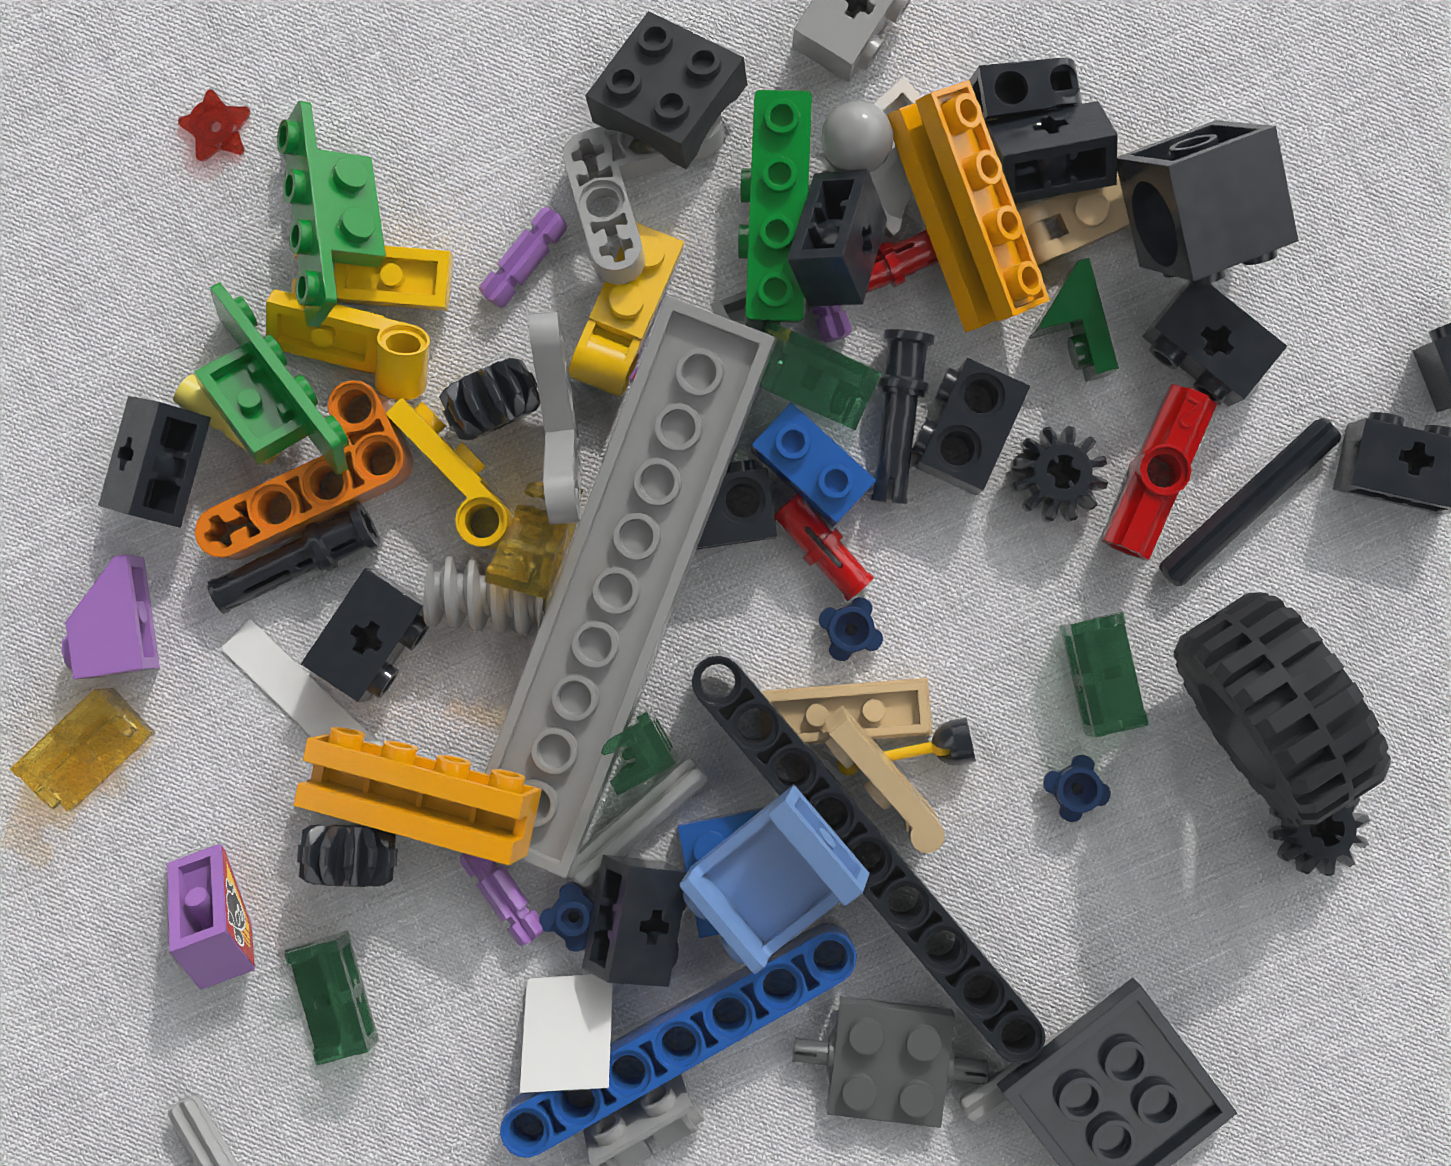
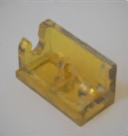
[484,482,584,600]
[10,688,156,811]

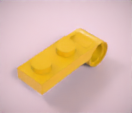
[569,222,684,397]
[266,289,430,400]
[385,398,514,549]

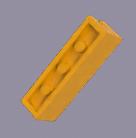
[887,80,1050,333]
[293,727,542,866]

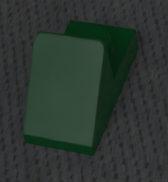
[1029,257,1119,382]

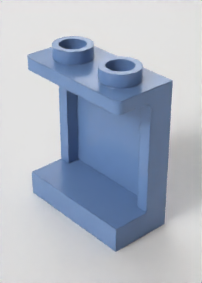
[680,785,870,974]

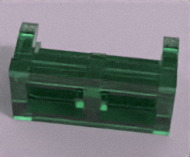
[759,321,882,430]
[1060,611,1149,738]
[601,707,679,796]
[284,931,379,1065]

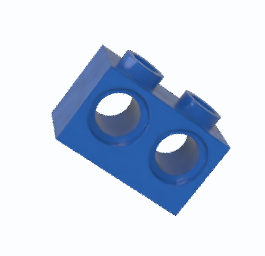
[751,402,876,527]

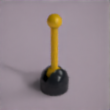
[837,717,976,776]

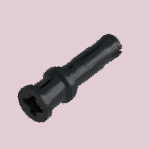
[871,329,935,504]
[207,501,381,614]

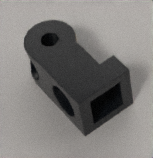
[969,58,1082,127]

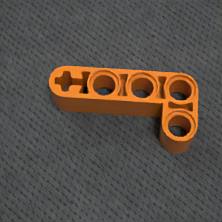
[195,380,413,560]

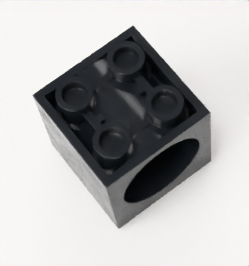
[1117,120,1299,285]

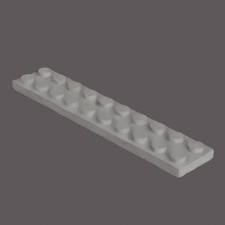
[485,295,778,879]

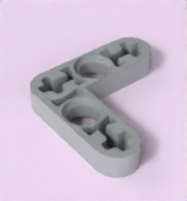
[563,114,725,285]
[528,311,581,525]

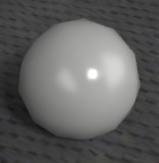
[821,100,894,172]

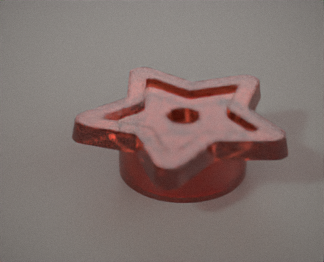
[178,89,251,161]

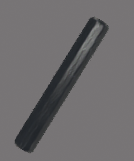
[1159,418,1341,586]

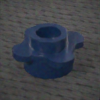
[819,597,883,661]
[1043,755,1111,822]
[540,882,594,952]

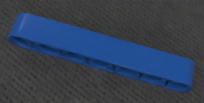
[500,923,857,1158]

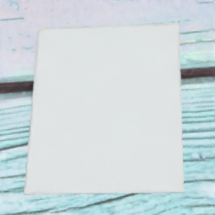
[520,974,613,1093]

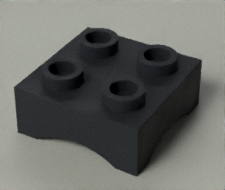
[585,11,748,169]

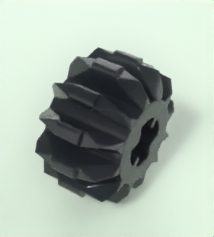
[439,358,540,441]
[1010,426,1108,522]
[1267,797,1371,876]
[297,824,398,887]

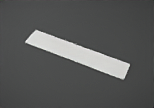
[222,619,381,746]

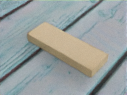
[759,678,932,744]

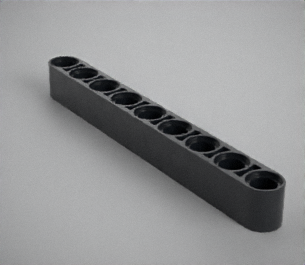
[692,653,1046,1064]

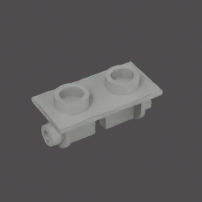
[583,1074,705,1166]

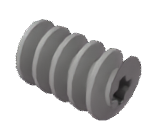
[423,556,547,635]

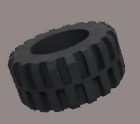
[1173,592,1391,826]

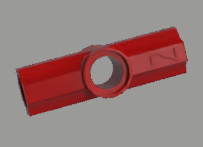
[1101,384,1218,561]

